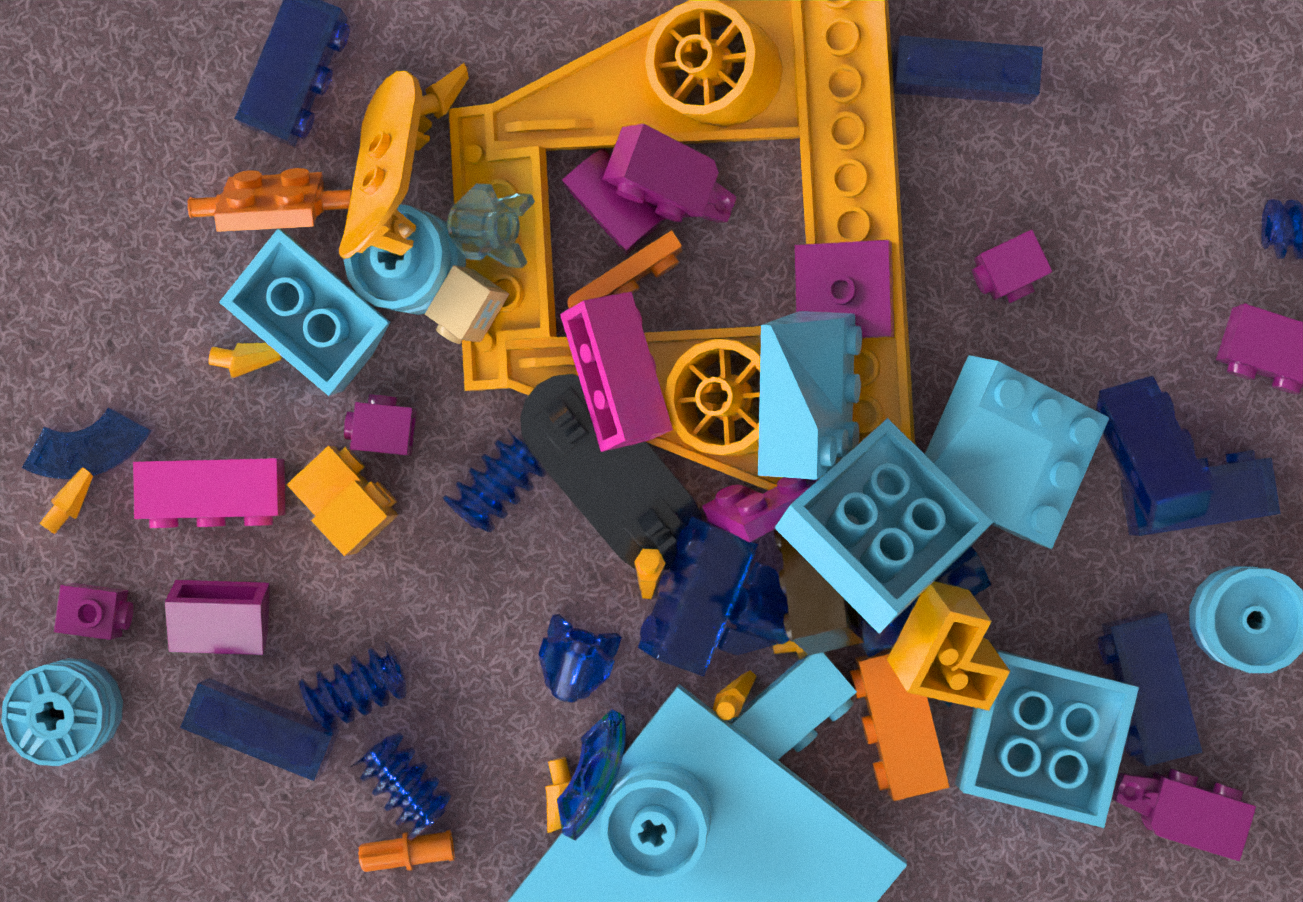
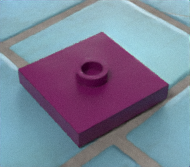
[795,240,894,338]

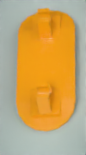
[339,71,432,259]

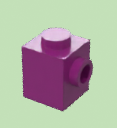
[972,229,1052,304]
[344,394,417,456]
[54,583,133,640]

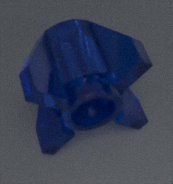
[717,561,789,655]
[538,614,622,703]

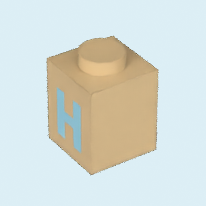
[425,265,509,344]

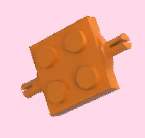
[187,168,352,232]

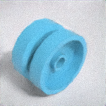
[343,204,466,315]
[1189,566,1303,673]
[599,761,712,885]

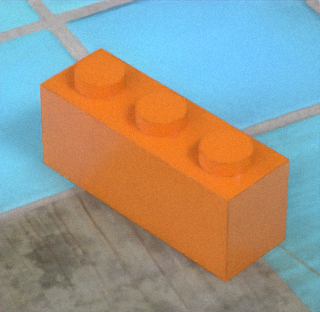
[850,649,950,801]

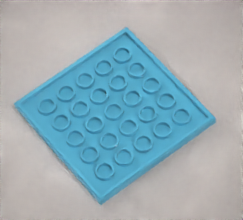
[508,684,907,902]

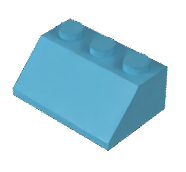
[219,228,390,396]

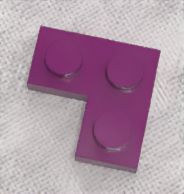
[702,477,819,542]

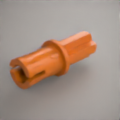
[358,830,455,872]

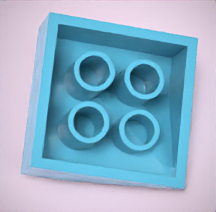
[758,311,862,480]
[925,355,1109,549]
[775,418,993,634]
[955,649,1139,828]

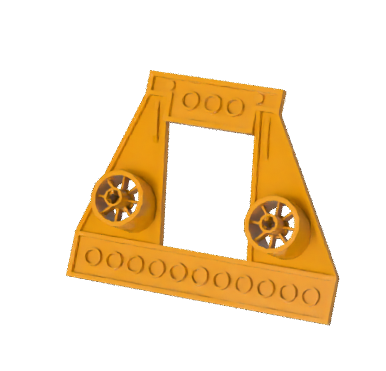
[449,0,915,491]

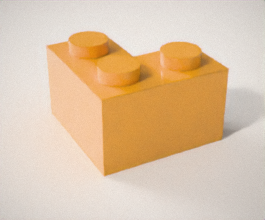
[286,446,398,556]
[887,581,1010,711]

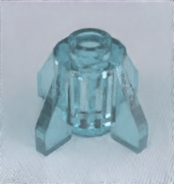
[447,183,535,268]

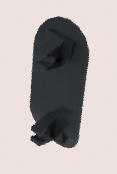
[520,374,702,570]

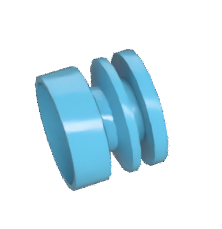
[1,658,123,766]

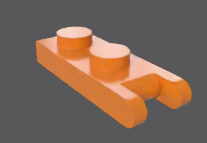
[567,230,682,309]

